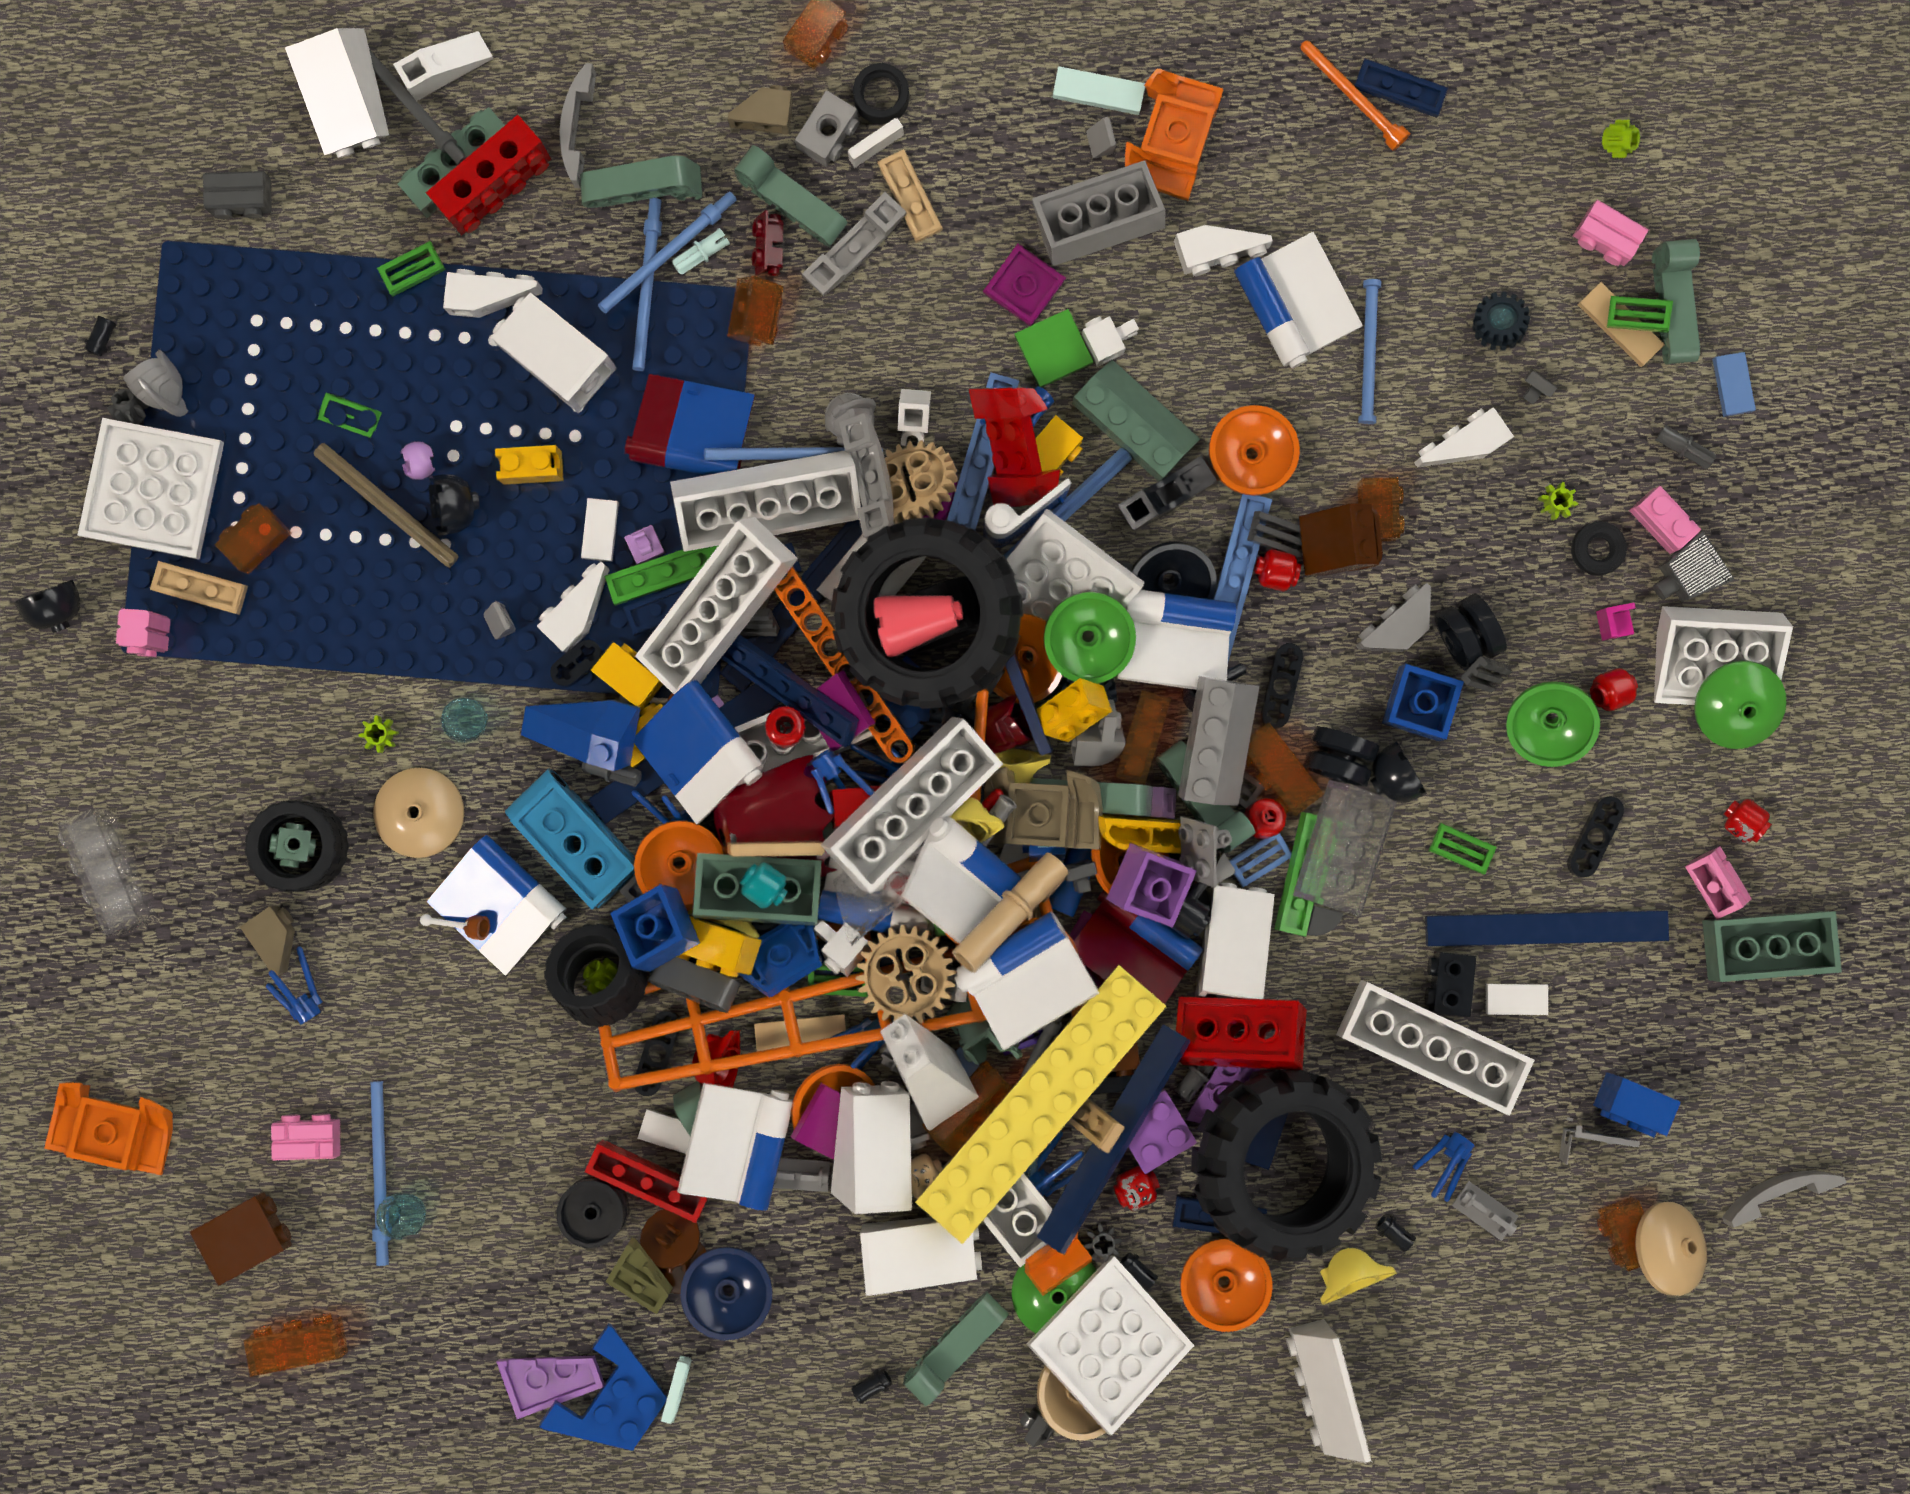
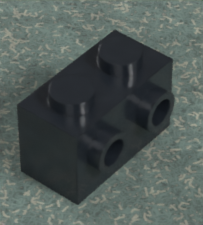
[1424,951,1476,1017]

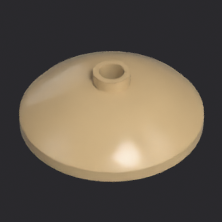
[373,768,464,858]
[1636,1202,1707,1296]
[1037,1365,1106,1441]

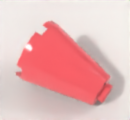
[874,596,964,658]

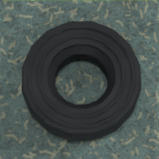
[1571,522,1627,576]

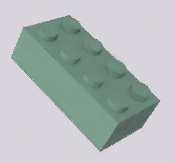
[1702,910,1842,982]

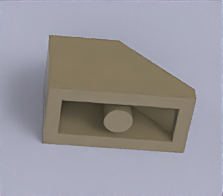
[728,85,793,135]
[240,905,295,976]

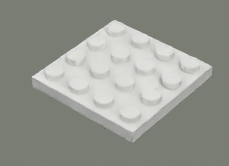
[78,418,224,560]
[1006,509,1145,641]
[1027,1256,1194,1435]

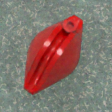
[692,1030,740,1088]

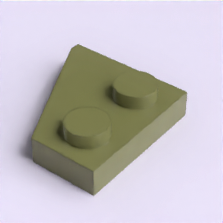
[606,1237,673,1314]

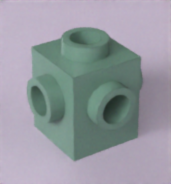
[269,823,316,868]

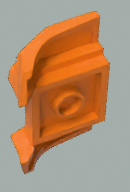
[1125,68,1224,201]
[44,1083,173,1175]

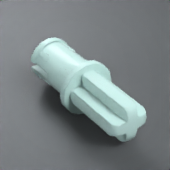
[672,228,730,274]

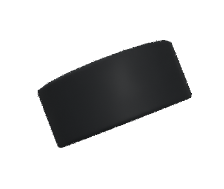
[853,63,910,125]

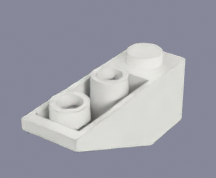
[393,31,494,101]
[1174,225,1273,276]
[443,269,542,318]
[1414,407,1514,467]
[537,561,610,653]

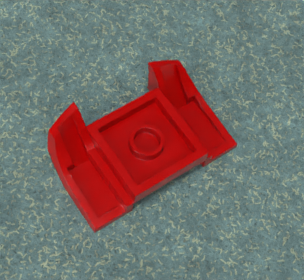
[968,388,1060,507]

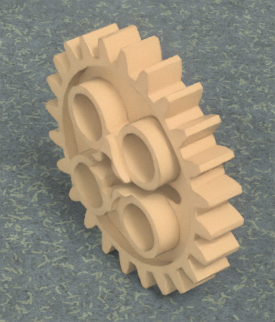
[885,440,958,524]
[856,925,957,1024]

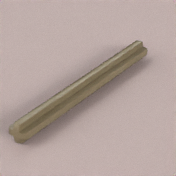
[313,443,459,567]

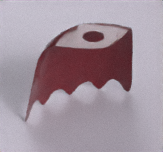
[714,755,837,877]

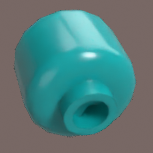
[740,862,788,909]

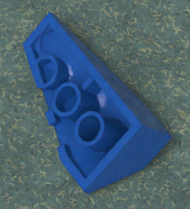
[521,700,641,771]

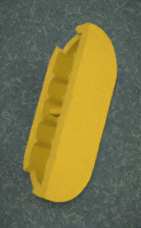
[1098,814,1181,853]

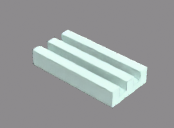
[661,1355,692,1424]

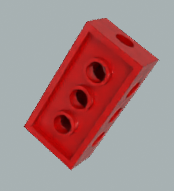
[425,115,552,236]
[1176,997,1307,1070]

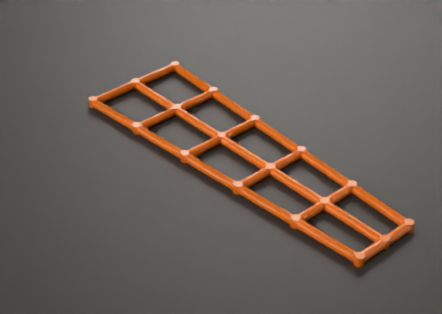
[598,856,1053,1092]

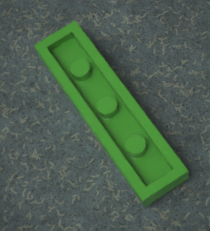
[605,545,719,606]
[1274,812,1333,937]

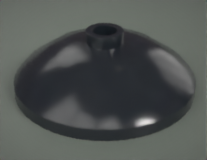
[1130,541,1217,600]

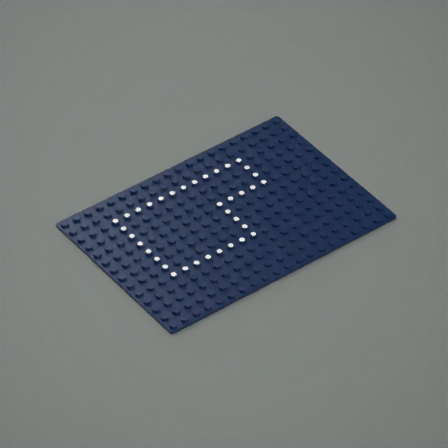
[121,241,754,699]

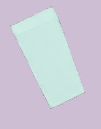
[1052,66,1145,115]

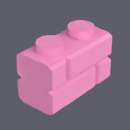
[1573,200,1649,266]
[1629,486,1701,554]
[116,609,170,657]
[1685,846,1752,920]
[271,1114,340,1160]

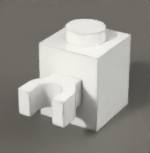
[1081,316,1139,367]
[897,389,931,446]
[814,920,871,977]

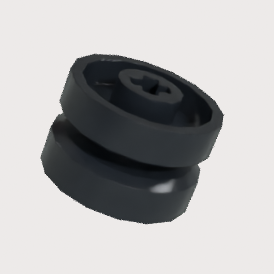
[1435,593,1507,671]
[1303,726,1380,787]
[556,1175,629,1248]

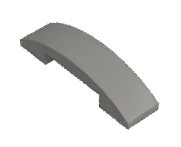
[560,63,596,189]
[802,192,907,296]
[839,413,894,538]
[1722,1170,1847,1228]

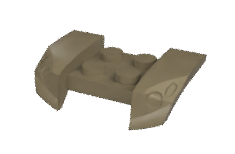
[984,767,1103,850]

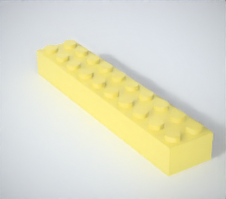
[915,965,1166,1244]

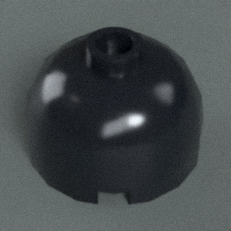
[428,474,479,535]
[14,579,81,633]
[1370,741,1427,803]

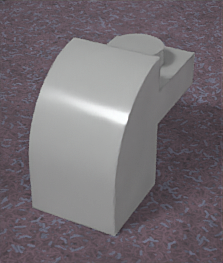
[1071,700,1126,766]

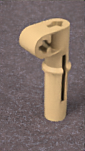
[952,852,1068,973]

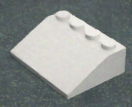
[1654,606,1793,708]
[1286,1319,1371,1463]

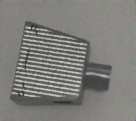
[1653,531,1735,602]

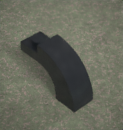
[1118,455,1219,531]

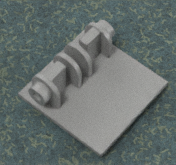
[1179,816,1232,887]

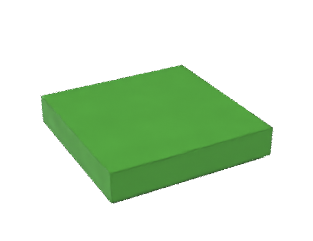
[1014,309,1094,388]

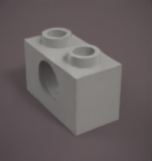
[795,90,859,167]

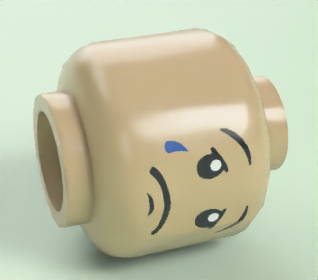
[911,1153,943,1199]

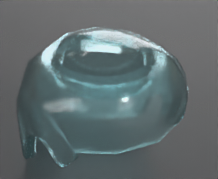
[440,697,488,743]
[376,1192,426,1240]

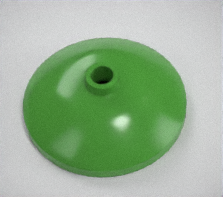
[1044,592,1136,684]
[1694,661,1787,749]
[1506,682,1600,767]
[1012,1263,1096,1334]

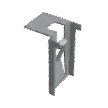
[1559,1117,1640,1165]

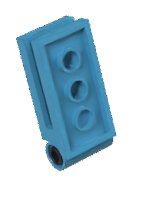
[505,768,635,910]

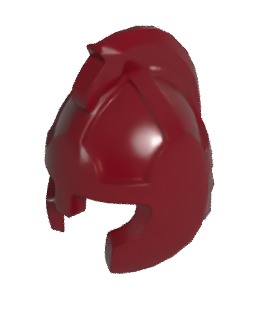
[985,694,1033,754]

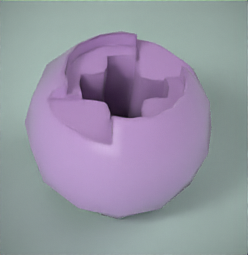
[400,441,435,480]

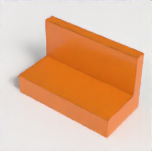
[1025,1232,1092,1296]

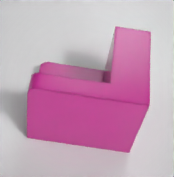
[1596,602,1636,641]

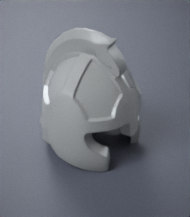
[123,350,188,417]
[825,393,876,446]

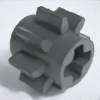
[107,389,149,424]
[1084,1222,1122,1263]

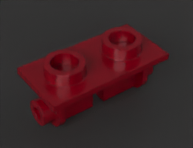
[751,210,784,276]

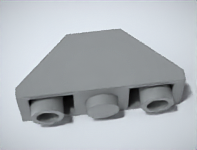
[1356,583,1431,652]

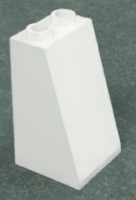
[285,28,389,158]
[491,292,617,413]
[1194,883,1275,999]
[880,1014,979,1131]
[831,1081,912,1214]
[860,1217,982,1296]

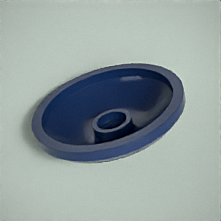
[680,1247,773,1340]

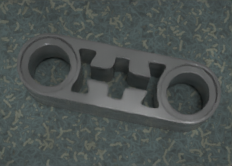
[648,957,741,1013]

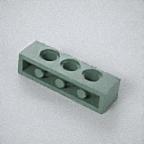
[398,107,505,218]

